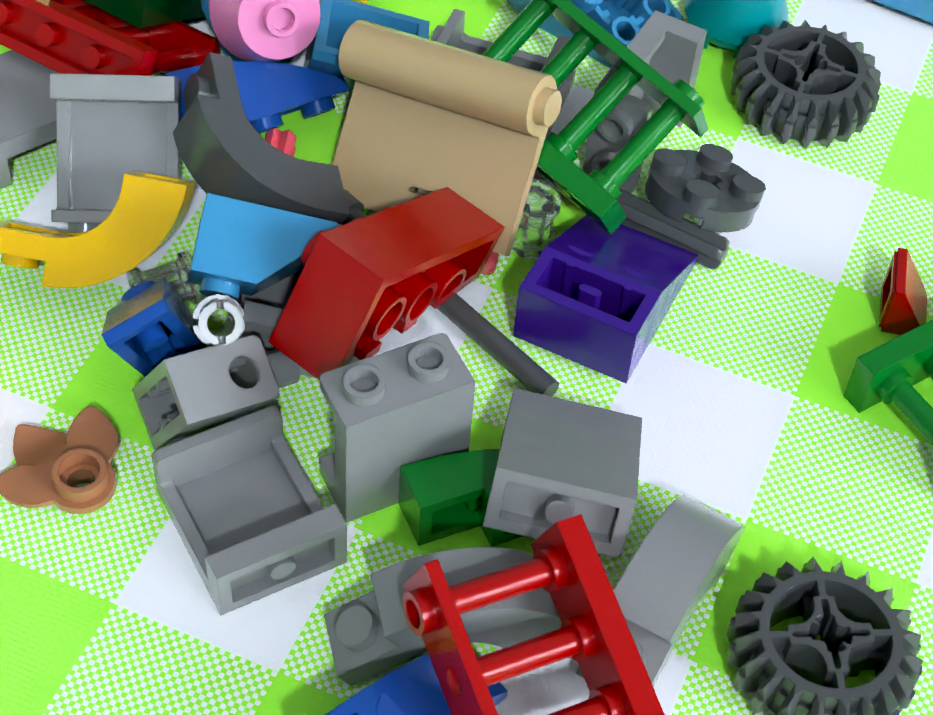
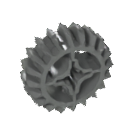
[730,20,881,148]
[726,557,923,715]

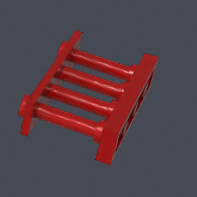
[0,0,220,76]
[402,514,665,715]

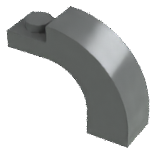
[173,52,350,225]

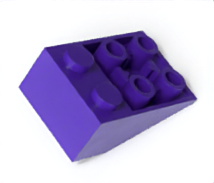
[513,215,698,384]

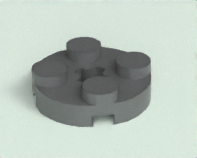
[645,144,766,233]

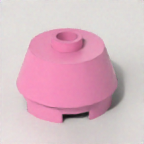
[208,0,321,62]

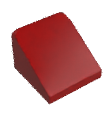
[879,248,927,335]

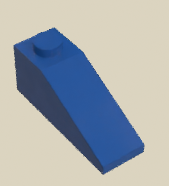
[101,278,210,377]

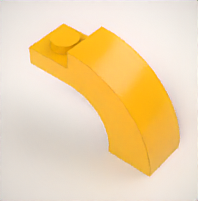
[0,170,196,288]

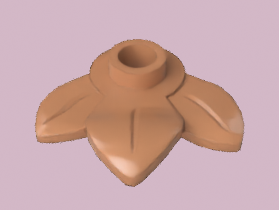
[0,406,120,514]

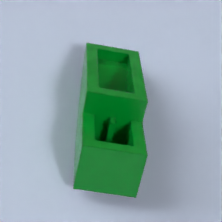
[398,449,523,547]

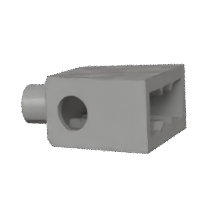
[132,335,300,450]

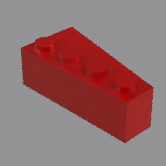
[269,187,505,381]

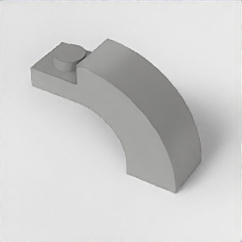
[575,495,746,687]
[324,547,561,686]

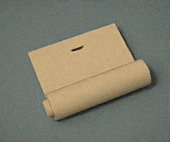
[332,20,562,256]

